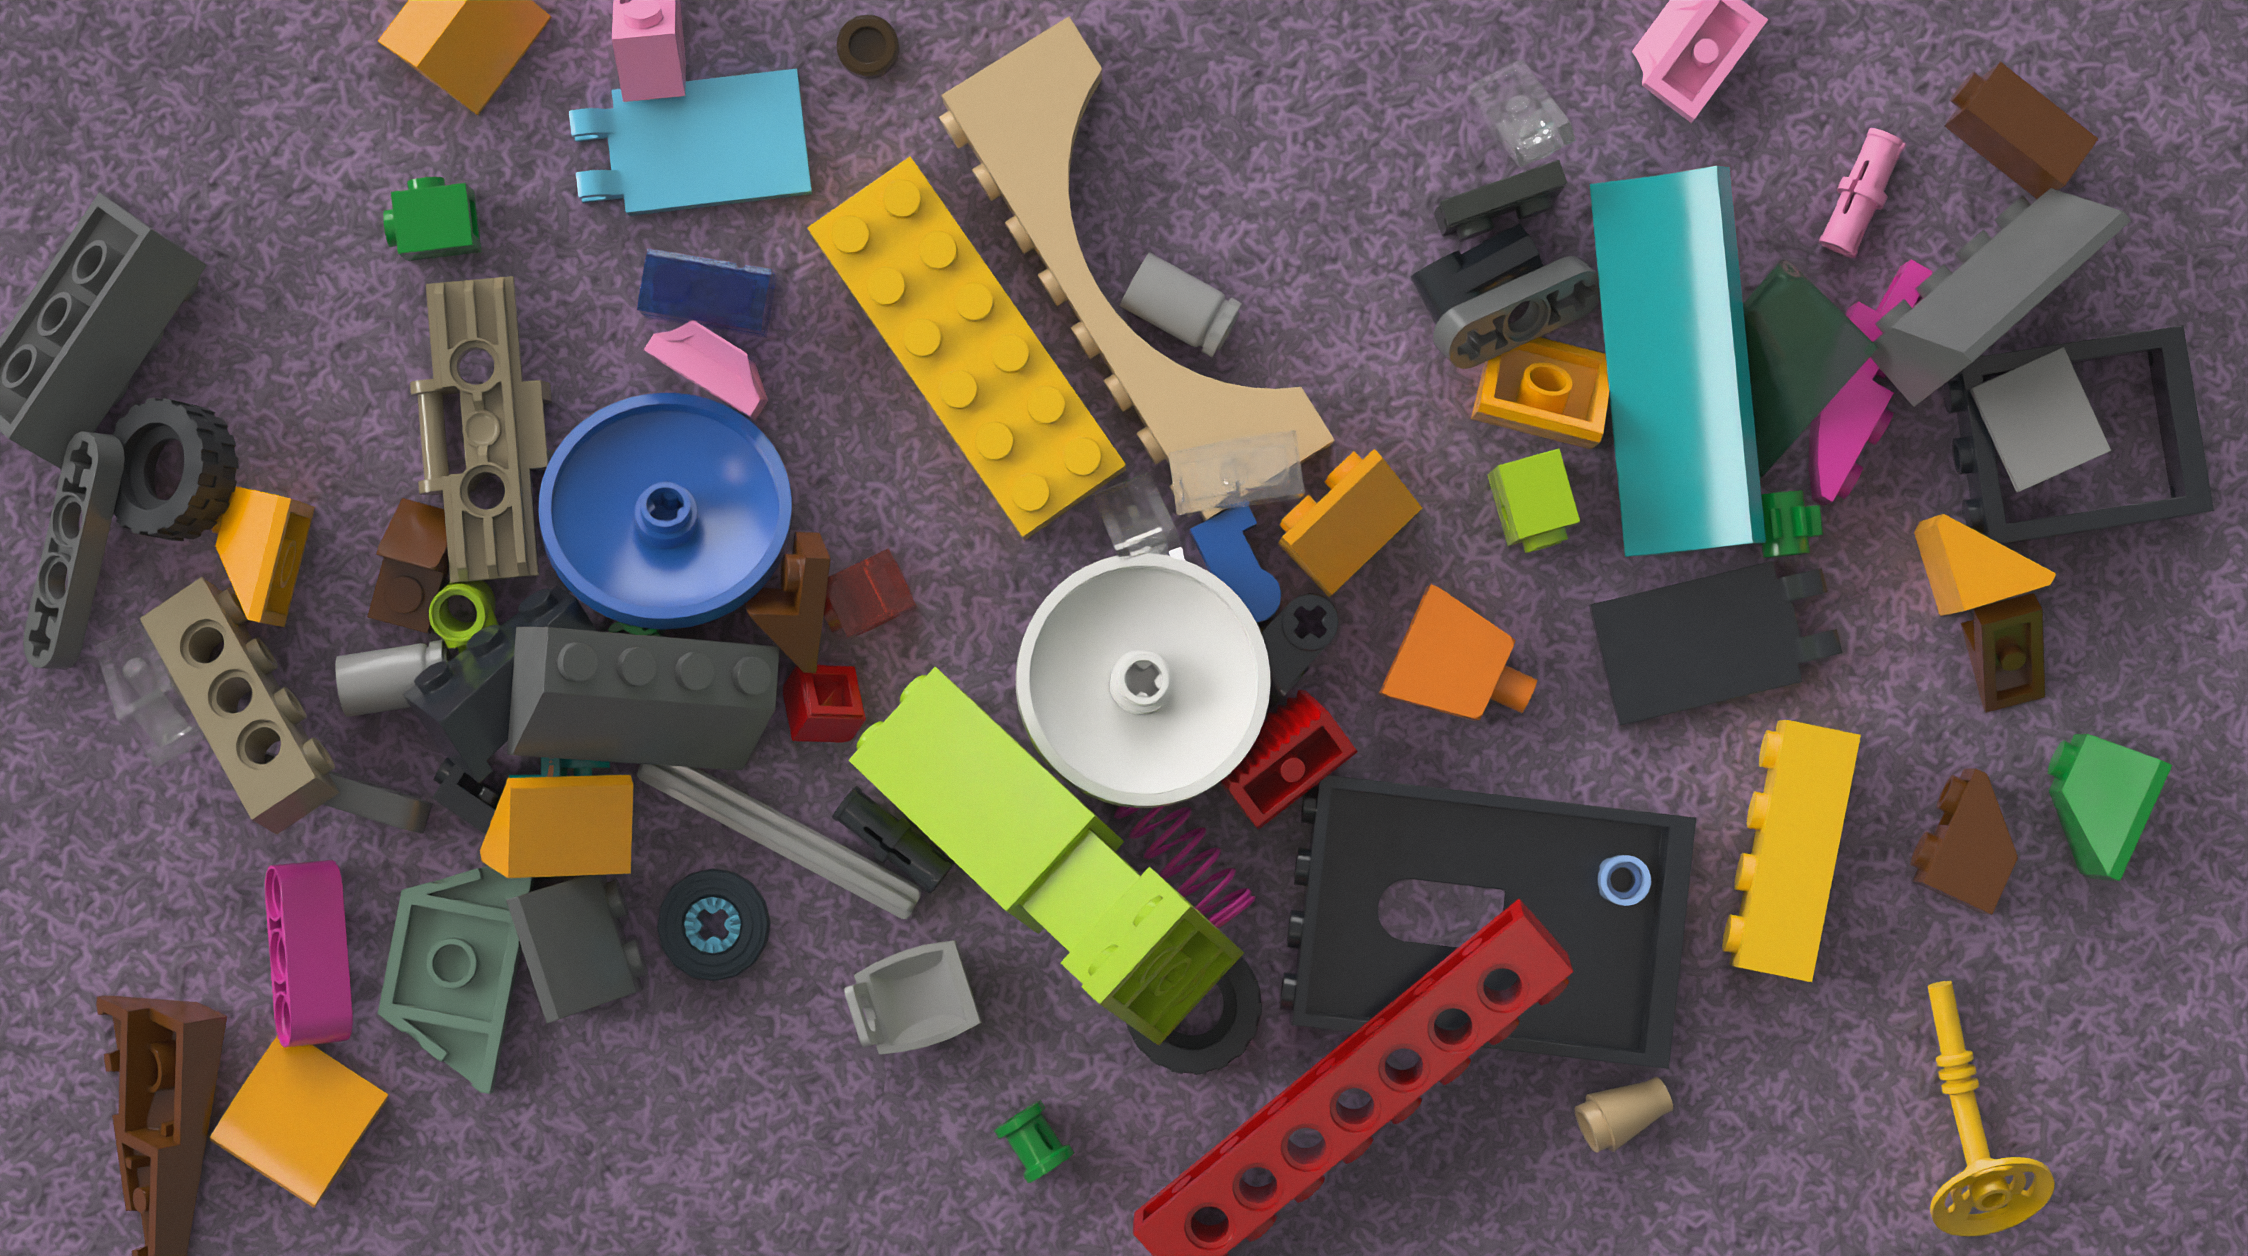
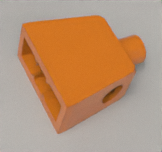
[1378,584,1538,721]

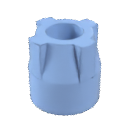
[1598,855,1651,906]

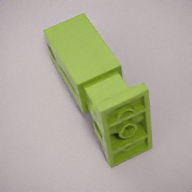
[849,667,1244,1045]

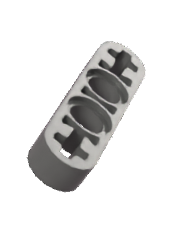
[23,431,125,670]

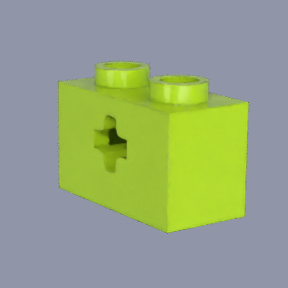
[1487,448,1580,553]

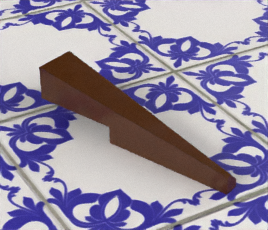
[96,995,228,1256]

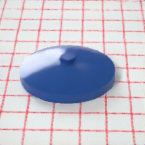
[538,393,792,629]

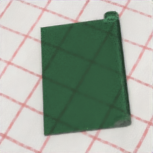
[1743,260,1879,478]

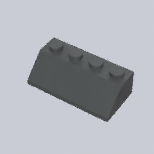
[1864,188,2132,407]
[0,192,207,469]
[507,627,780,770]

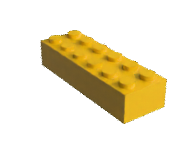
[807,156,1126,541]

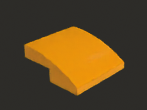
[210,1036,388,1208]

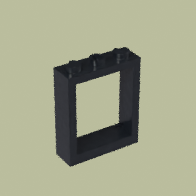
[1943,325,2214,545]

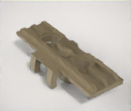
[410,276,555,583]

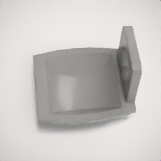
[844,940,982,1054]

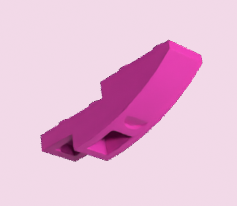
[1809,260,1933,506]

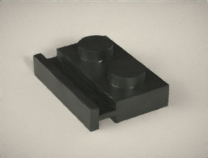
[1434,160,1567,241]

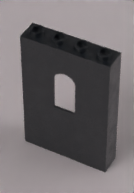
[1280,775,1696,1069]

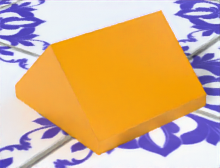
[378,0,552,116]
[1471,337,1610,449]
[1914,514,2056,616]
[480,775,633,878]

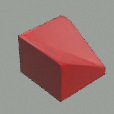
[783,665,866,743]

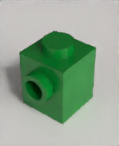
[383,177,482,261]

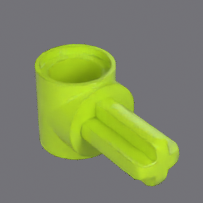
[429,581,499,653]

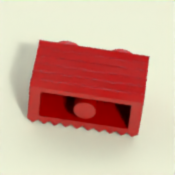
[1219,690,1358,830]

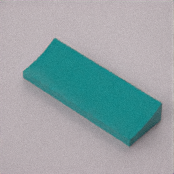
[1590,166,1766,557]

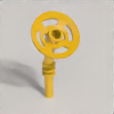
[1927,981,2055,1237]

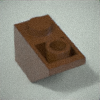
[1910,768,2018,915]

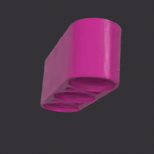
[265,860,353,1048]

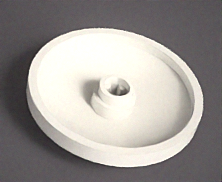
[1016,553,1270,808]

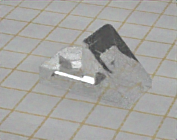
[1467,59,1576,169]

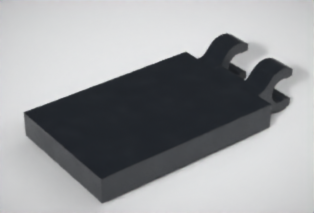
[1589,561,1843,726]

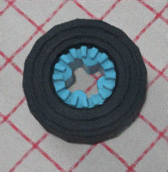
[657,868,771,981]

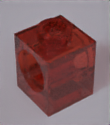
[824,548,918,639]

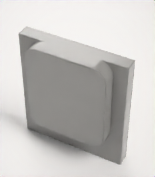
[1969,347,2111,493]

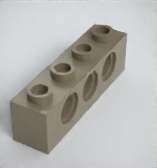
[139,577,340,835]

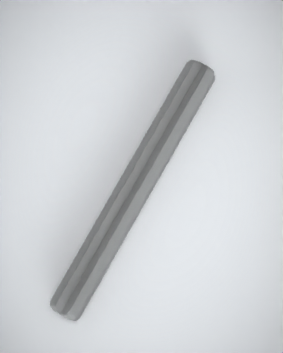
[637,764,922,919]

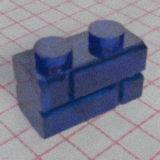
[637,248,777,338]

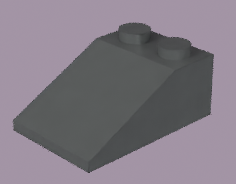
[506,875,648,1023]

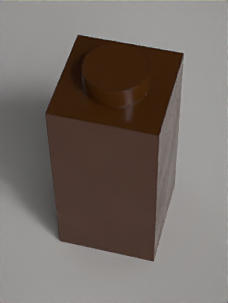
[1944,61,2098,199]

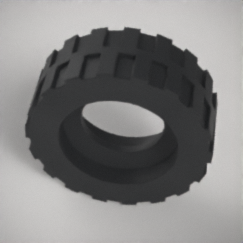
[112,398,239,541]
[1126,956,1262,1075]

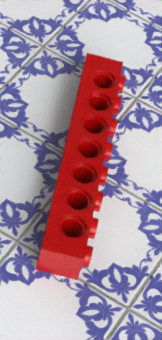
[1133,898,1573,1256]

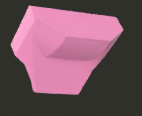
[1632,0,1768,123]
[644,320,768,421]

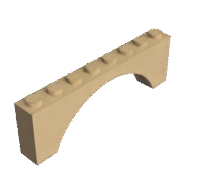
[939,16,1334,522]

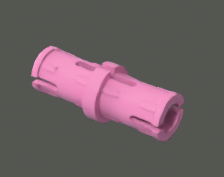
[1818,128,1906,258]

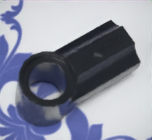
[1410,223,1543,324]

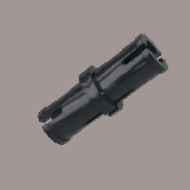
[832,786,955,894]

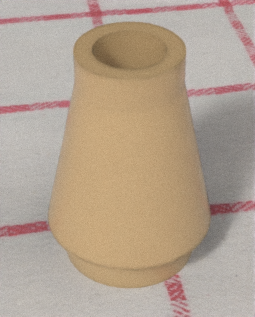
[1575,1077,1673,1153]

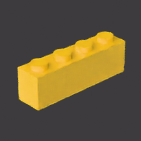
[1722,720,1861,982]

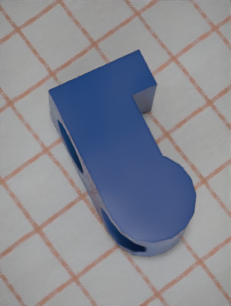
[1189,501,1281,624]

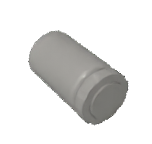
[1120,252,1242,358]
[335,640,452,717]

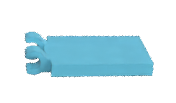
[569,69,812,216]

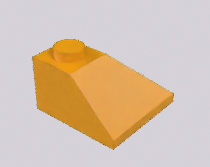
[211,486,315,627]

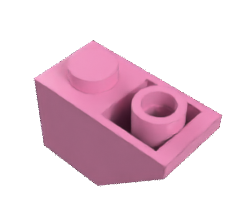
[612,0,686,102]

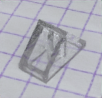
[1092,472,1185,563]

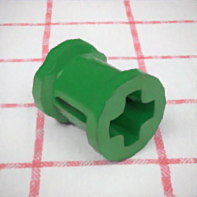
[994,1100,1075,1183]

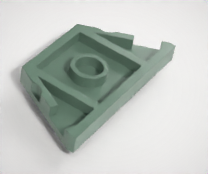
[377,866,535,1094]

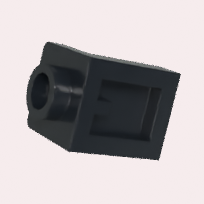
[432,758,502,834]

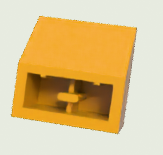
[1278,449,1422,597]

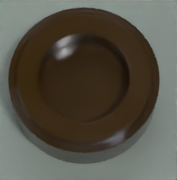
[836,14,899,79]

